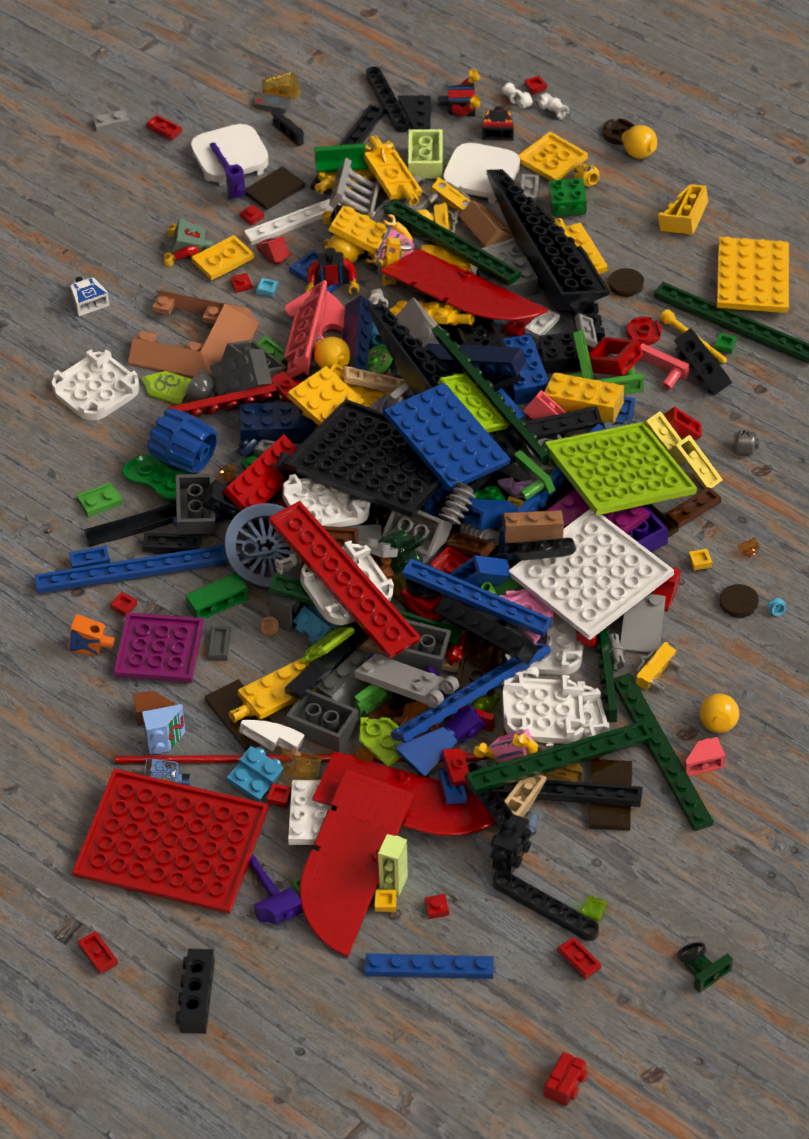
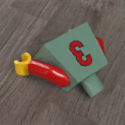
[164,218,214,267]

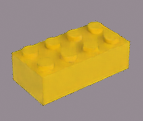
[544,373,624,425]

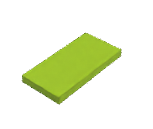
[437,373,509,433]

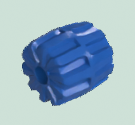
[147,408,218,474]

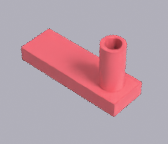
[640,343,689,390]

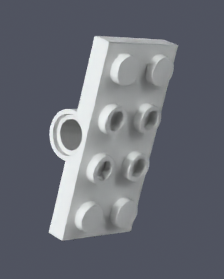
[288,780,332,845]

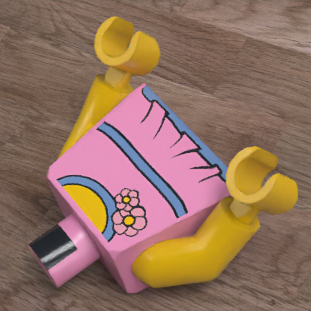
[365,215,415,269]
[474,729,538,763]

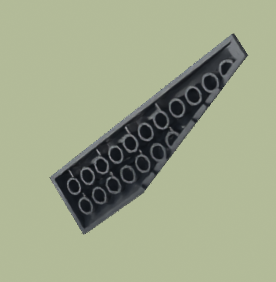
[486,169,610,312]
[367,304,522,476]

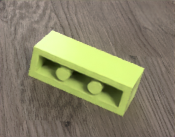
[378,834,408,896]

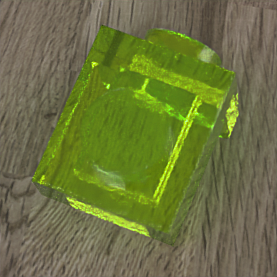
[471,692,501,713]

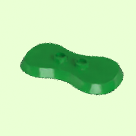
[122,454,188,502]

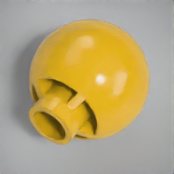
[622,125,657,159]
[325,234,365,263]
[314,336,350,369]
[699,693,740,734]

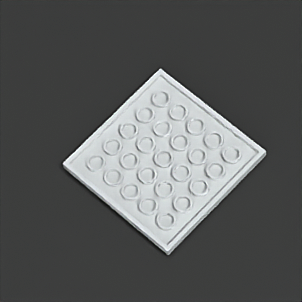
[508,509,674,640]

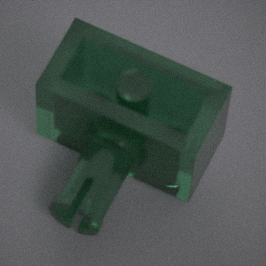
[378,529,424,575]

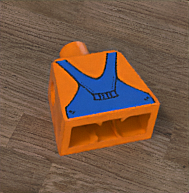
[68,614,115,656]

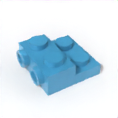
[293,605,341,644]
[226,746,284,802]

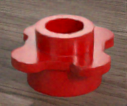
[446,644,463,666]

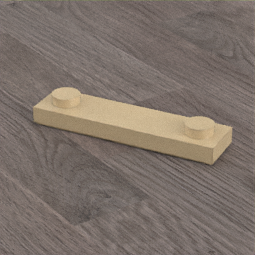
[342,366,406,393]

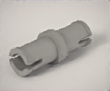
[608,633,626,670]

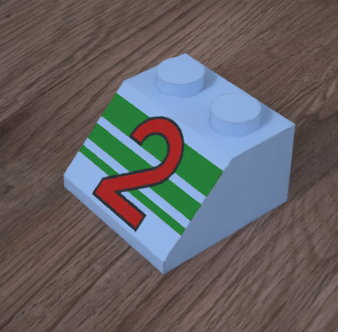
[142,704,185,755]

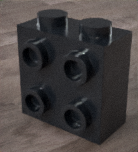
[536,332,580,373]
[491,814,531,874]

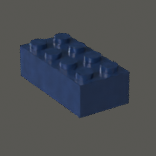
[240,402,315,444]

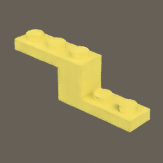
[644,411,723,489]

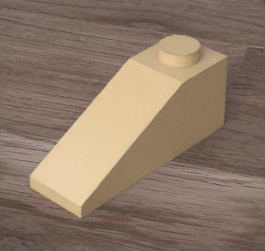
[499,774,547,818]

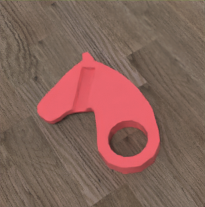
[285,289,345,339]

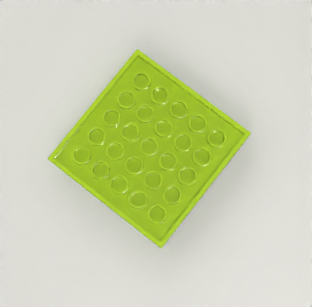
[544,422,697,516]

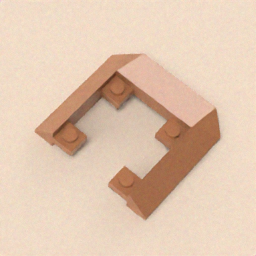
[128,290,259,379]

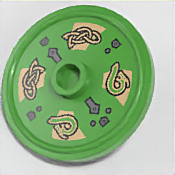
[367,345,393,374]

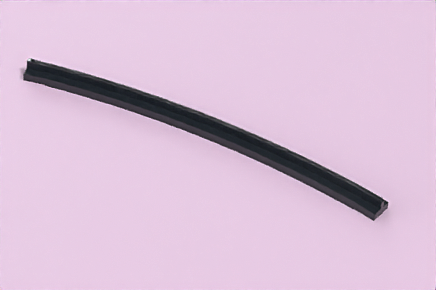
[84,480,234,547]

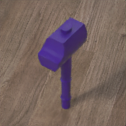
[210,142,246,200]
[426,666,486,743]
[249,854,303,925]

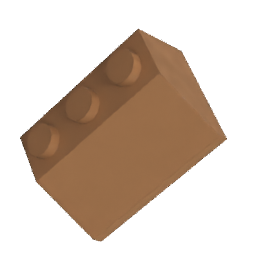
[459,200,514,247]
[501,511,564,543]

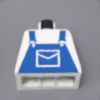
[71,277,110,316]

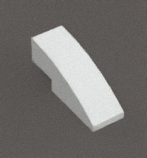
[239,720,305,754]

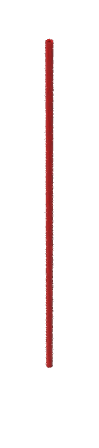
[115,753,600,764]

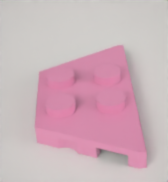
[493,589,554,644]

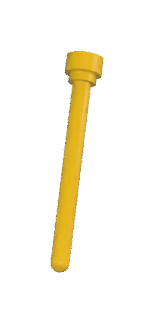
[660,309,727,364]

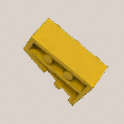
[658,184,708,235]

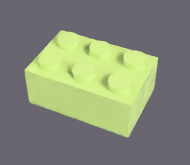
[408,129,443,179]

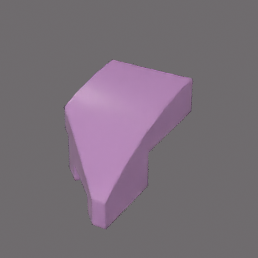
[498,477,534,498]

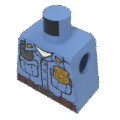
[145,758,191,786]

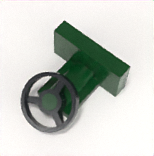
[677,942,733,993]

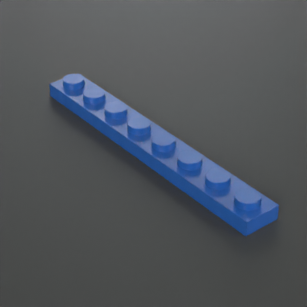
[402,558,552,637]

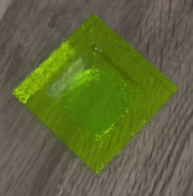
[581,895,608,923]

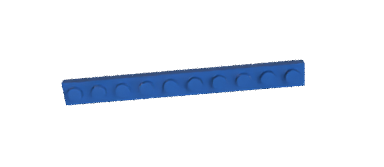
[499,424,604,544]
[35,545,227,594]
[390,643,551,743]

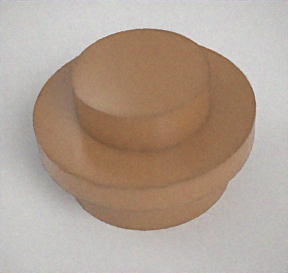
[260,616,279,636]

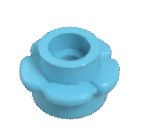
[768,598,786,616]

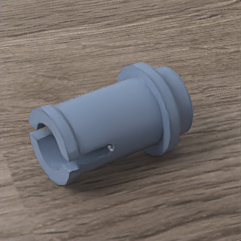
[525,811,539,837]

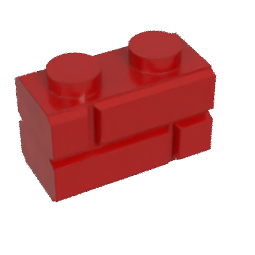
[543,1052,588,1106]

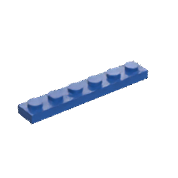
[365,953,494,979]

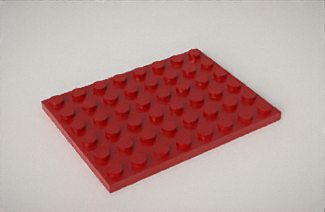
[72,768,269,914]

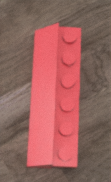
[284,280,327,379]

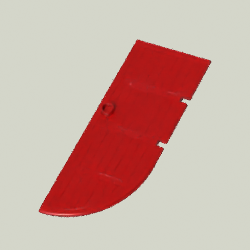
[380,249,548,320]
[312,751,505,836]
[299,769,414,957]

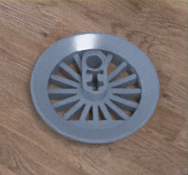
[225,503,300,587]

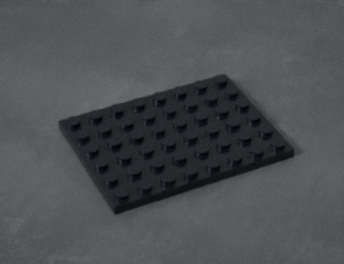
[284,399,443,518]

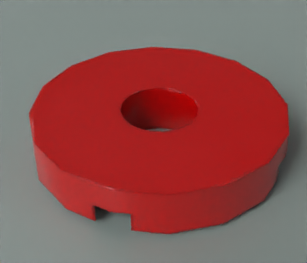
[626,317,662,345]

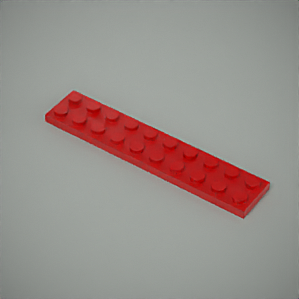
[268,501,421,659]

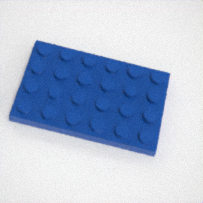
[383,383,511,492]

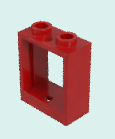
[589,337,643,376]

